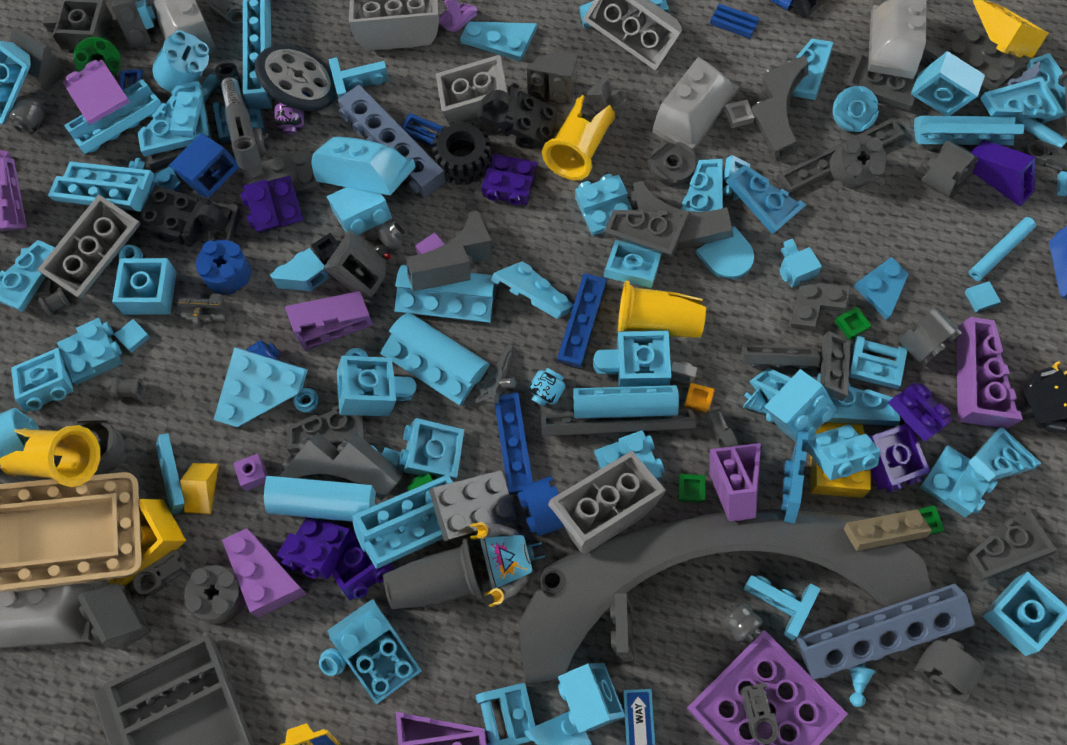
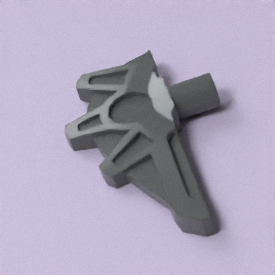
[475,345,516,405]

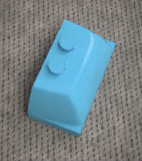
[311,137,416,195]

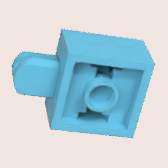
[593,331,671,387]
[337,356,417,416]

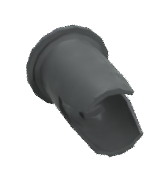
[383,538,483,609]

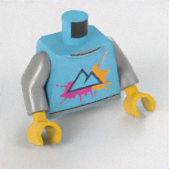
[470,522,545,607]

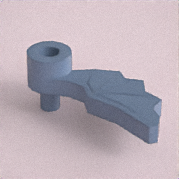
[1007,61,1041,86]

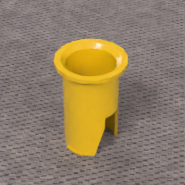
[542,95,615,180]
[618,280,706,338]
[0,425,100,487]

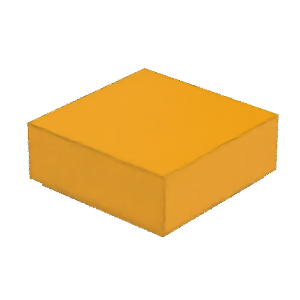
[683,382,715,414]

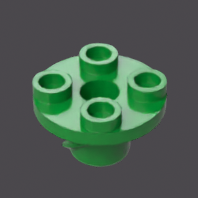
[73,37,121,77]

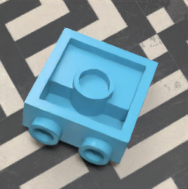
[575,174,633,236]
[604,240,661,288]
[57,318,122,385]
[11,348,73,412]
[399,418,464,480]
[806,424,881,480]
[594,430,665,482]
[919,445,998,518]

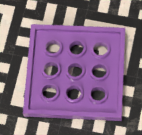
[686,630,848,745]

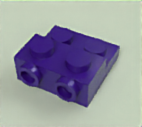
[481,154,538,206]
[241,175,304,233]
[888,382,953,442]
[869,424,930,493]
[276,517,353,580]
[331,530,395,601]

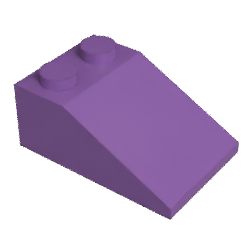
[62,59,130,125]

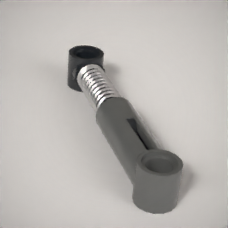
[214,62,261,170]

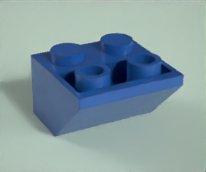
[168,133,239,198]

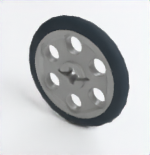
[255,45,337,111]

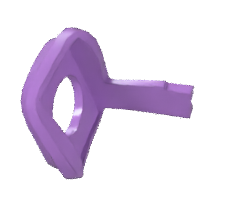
[439,0,478,32]

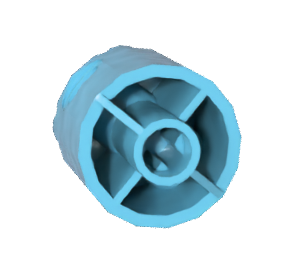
[152,30,209,92]
[0,408,39,467]

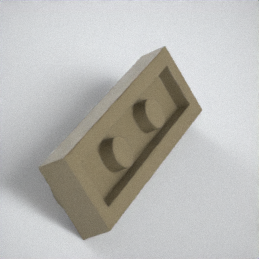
[844,509,932,551]

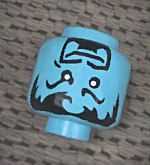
[528,368,565,407]

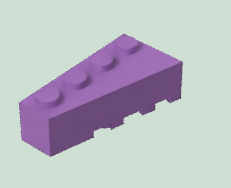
[956,317,1023,429]

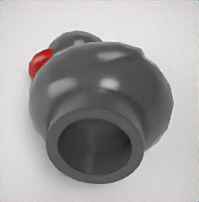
[374,221,406,259]

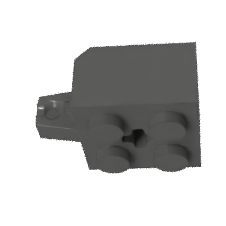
[42,0,113,50]

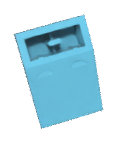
[328,599,422,704]

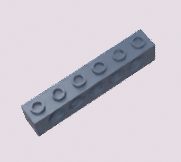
[338,85,446,198]
[796,584,975,680]

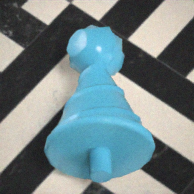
[743,389,775,423]
[849,663,876,707]

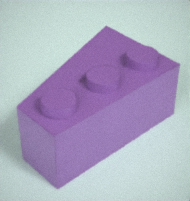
[0,157,27,232]
[284,291,373,351]
[710,443,761,521]
[222,528,307,617]
[396,712,488,745]

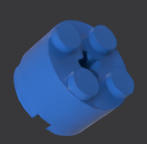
[196,240,251,295]
[517,476,565,537]

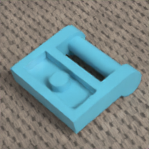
[849,336,907,390]
[475,683,535,745]

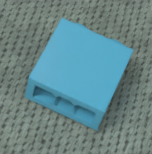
[326,187,392,236]

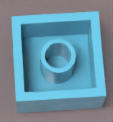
[911,51,985,116]
[112,258,177,315]
[764,369,837,442]
[981,572,1067,656]
[558,663,625,733]

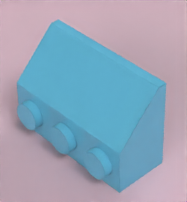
[0,41,31,124]

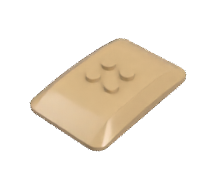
[0,472,142,592]

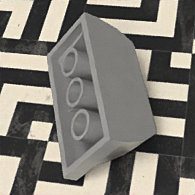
[149,0,218,54]
[349,0,439,51]
[583,0,682,70]
[868,0,926,79]
[652,57,739,151]
[37,195,140,299]
[548,451,666,555]
[0,583,96,648]

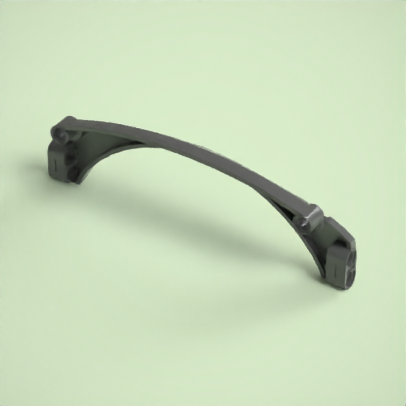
[519,509,932,685]

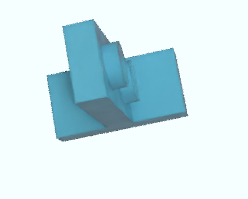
[328,57,389,99]
[743,575,820,641]

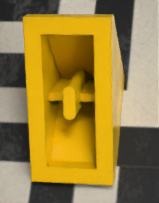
[180,463,219,514]

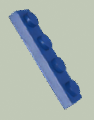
[557,273,607,369]
[495,393,533,495]

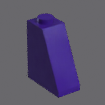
[970,140,1035,207]

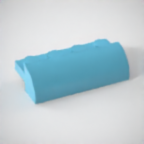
[64,79,162,154]
[914,116,1024,145]
[48,162,155,211]
[394,265,497,323]
[380,313,490,405]
[573,385,679,419]
[353,475,453,569]
[264,476,376,521]

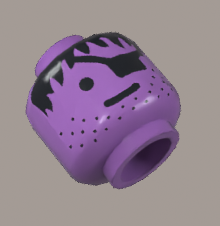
[275,103,304,134]

